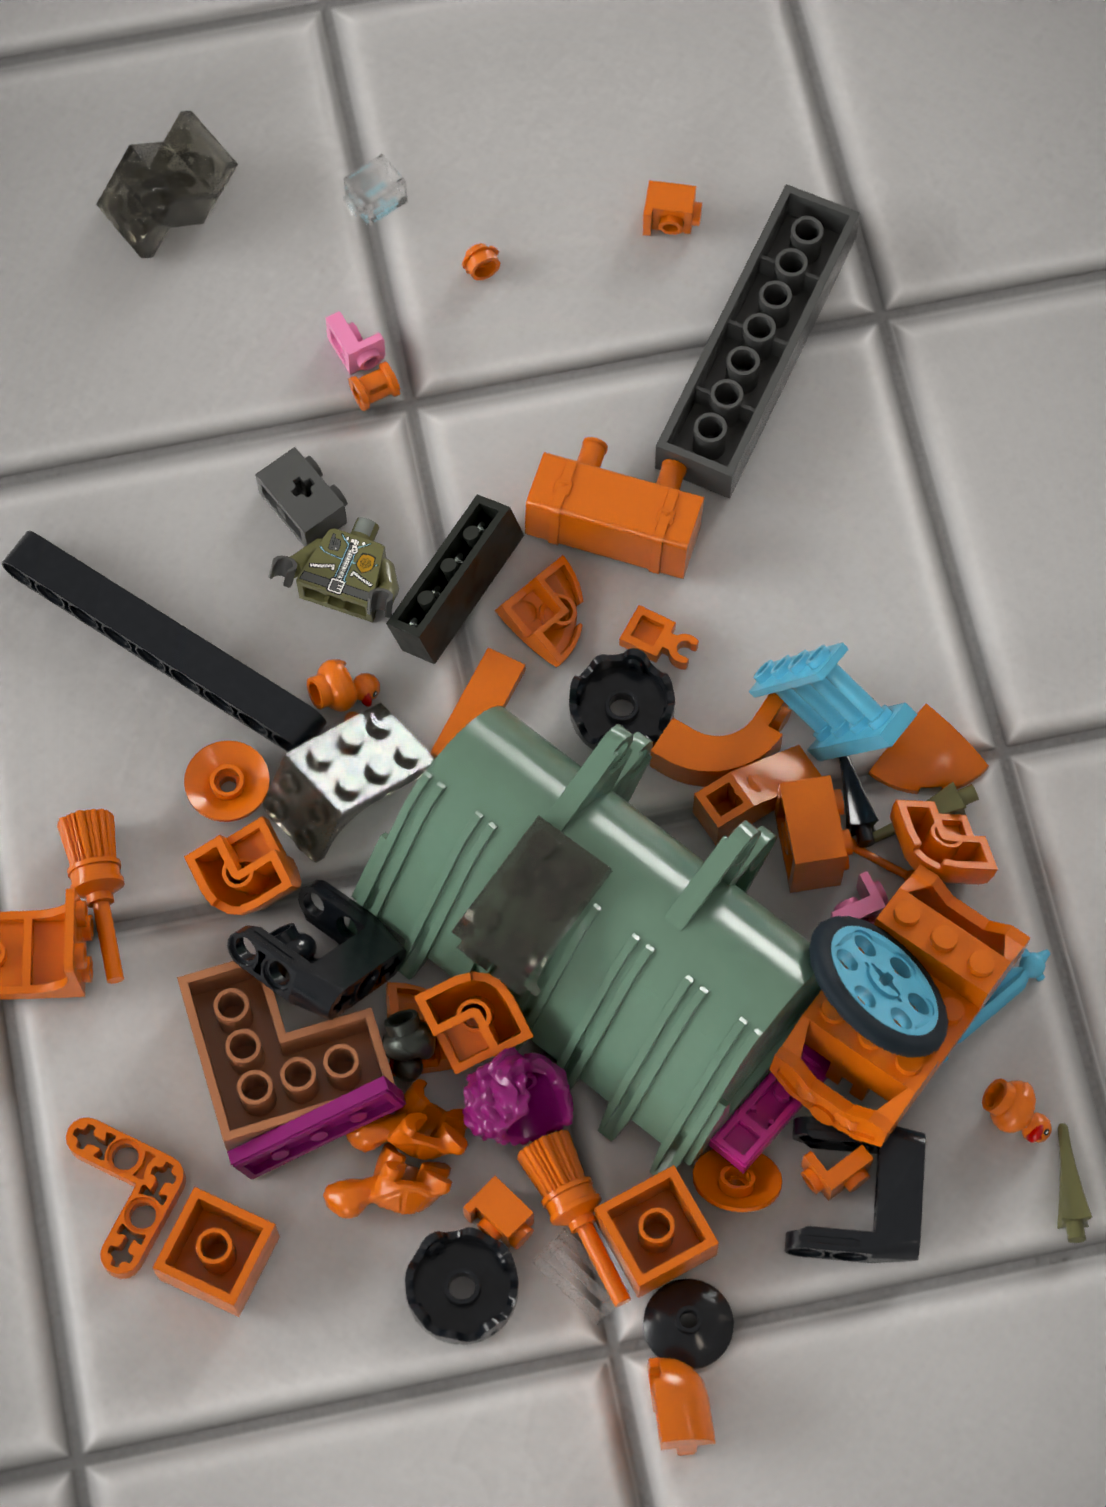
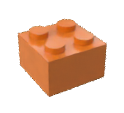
[774,775,853,893]
[595,1165,719,1298]
[152,1186,280,1317]

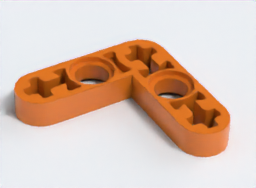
[66,1117,186,1279]

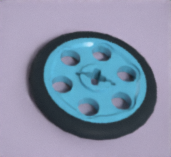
[809,916,948,1058]

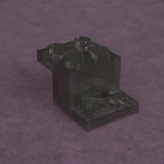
[96,110,238,259]

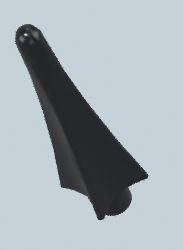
[839,756,879,848]

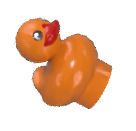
[307,659,380,712]
[982,1079,1052,1143]

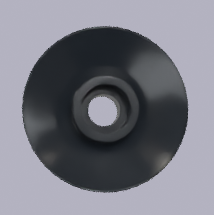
[643,1279,734,1369]

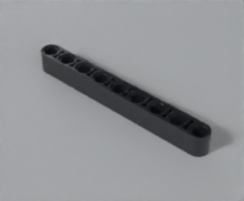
[2,531,327,758]

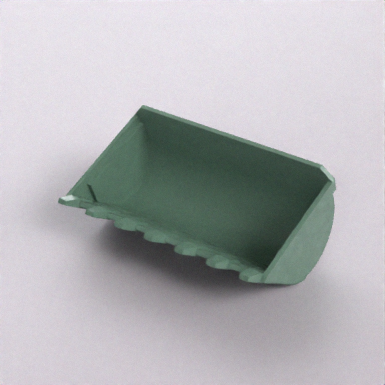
[348,706,822,1175]

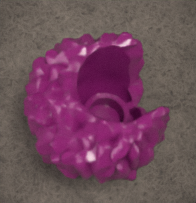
[462,1047,574,1146]

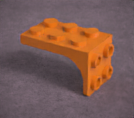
[0,888,94,1000]

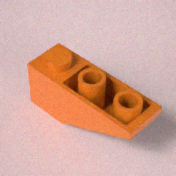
[692,745,821,846]

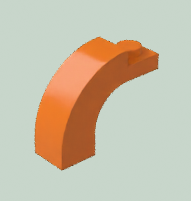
[650,693,792,787]

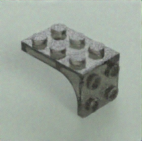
[263,702,435,862]
[451,815,613,997]

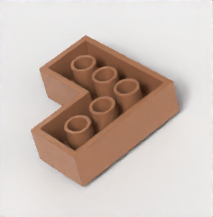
[177,954,395,1151]

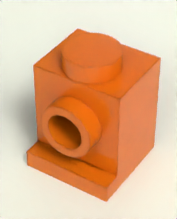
[643,180,703,236]
[463,1176,534,1250]

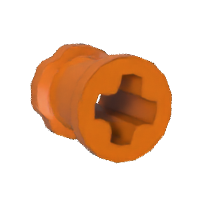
[348,361,401,411]

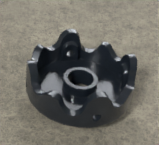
[569,648,675,750]
[405,1227,519,1345]

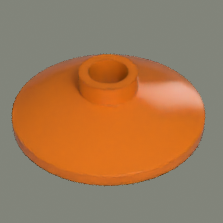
[184,740,270,822]
[692,1149,782,1212]

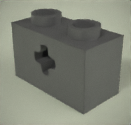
[255,447,348,547]

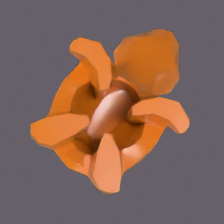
[346,1079,468,1160]
[323,1143,453,1219]

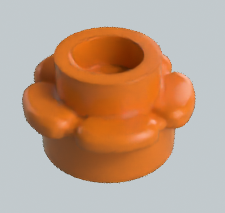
[462,243,500,280]

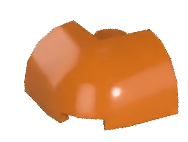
[890,799,998,885]
[184,816,302,915]
[414,971,534,1075]
[647,1357,716,1456]

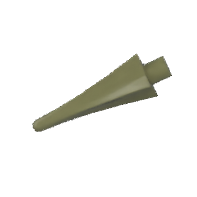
[873,782,979,843]
[1057,1123,1092,1243]

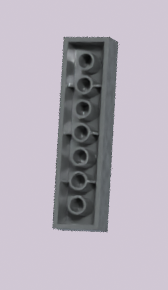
[655,184,860,499]

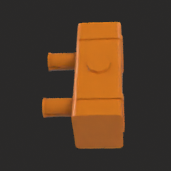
[525,437,704,579]

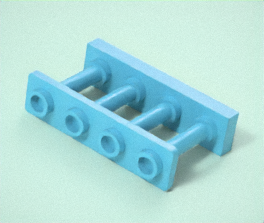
[749,642,918,761]

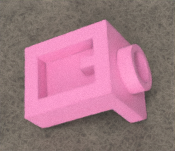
[326,311,385,375]
[830,871,888,925]

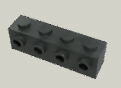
[386,494,524,664]

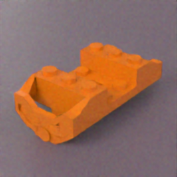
[769,864,1030,1147]

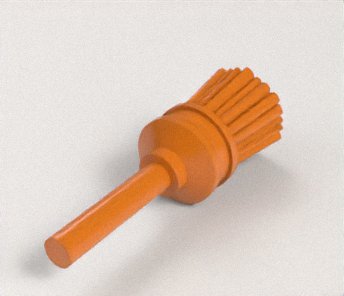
[57,809,125,984]
[517,1129,631,1307]

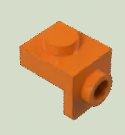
[801,1144,874,1201]

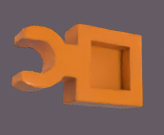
[619,605,699,670]

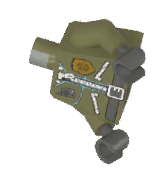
[268,517,399,623]

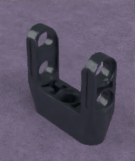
[227,880,407,1020]
[784,1116,926,1263]

